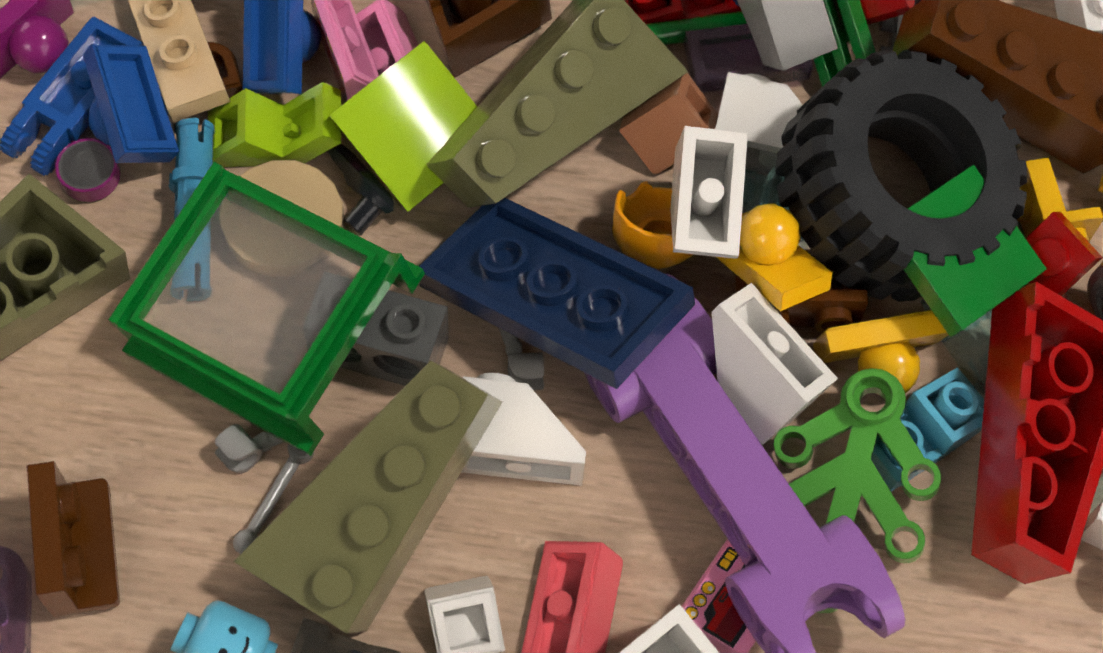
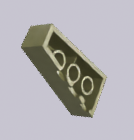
[0,174,130,361]

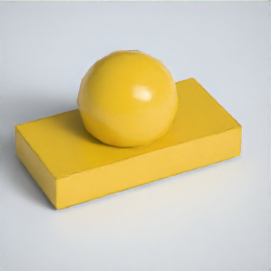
[716,203,832,311]
[813,310,949,396]

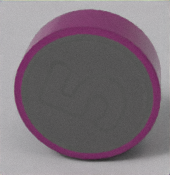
[55,138,121,202]

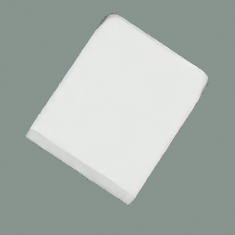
[424,576,505,653]

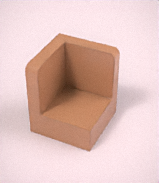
[619,73,718,174]

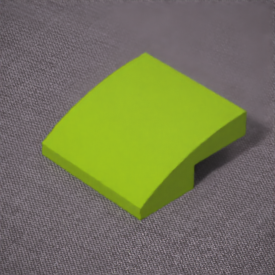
[329,41,477,212]

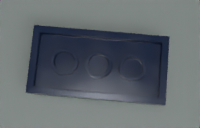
[419,198,695,389]

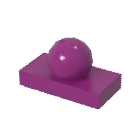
[0,0,74,79]

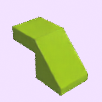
[208,82,341,167]

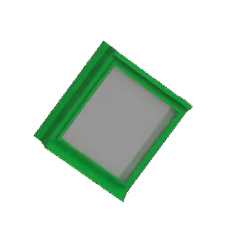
[108,162,425,456]

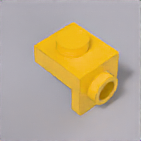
[1017,158,1103,242]

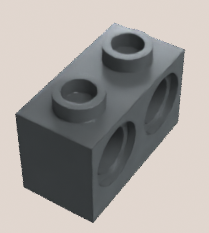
[304,273,449,386]

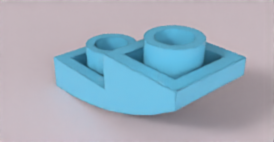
[871,367,984,492]

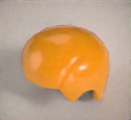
[612,182,694,269]

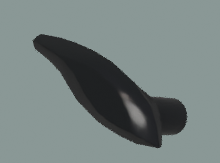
[327,144,394,235]

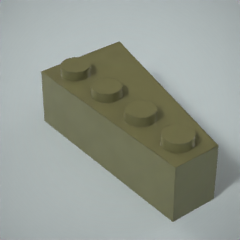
[426,0,689,208]
[234,360,503,634]

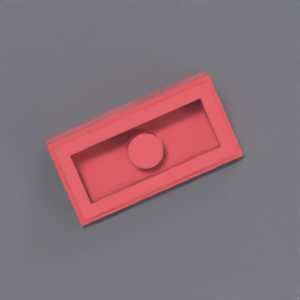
[521,541,623,653]

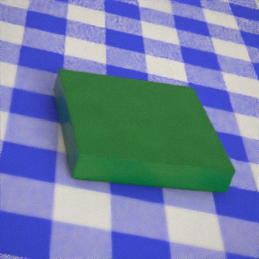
[904,165,1047,337]

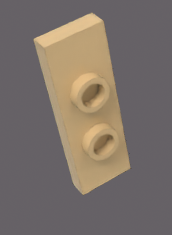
[128,0,230,123]

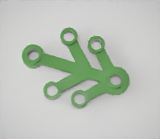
[773,368,941,614]

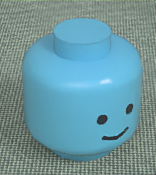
[170,600,278,653]

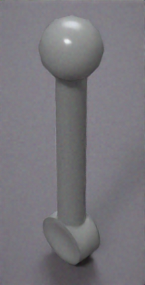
[233,444,314,554]

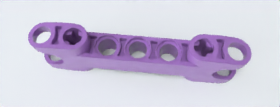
[584,273,905,653]

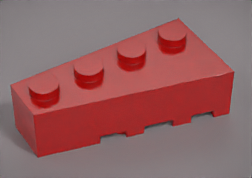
[971,282,1103,584]

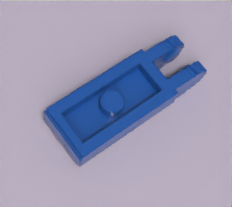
[0,16,144,176]

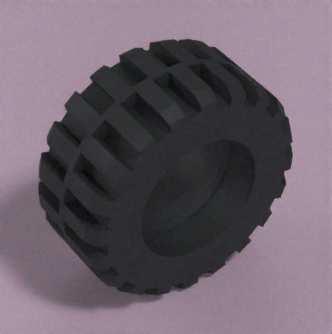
[775,50,1027,302]

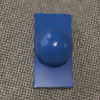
[243,0,322,94]
[83,44,179,163]

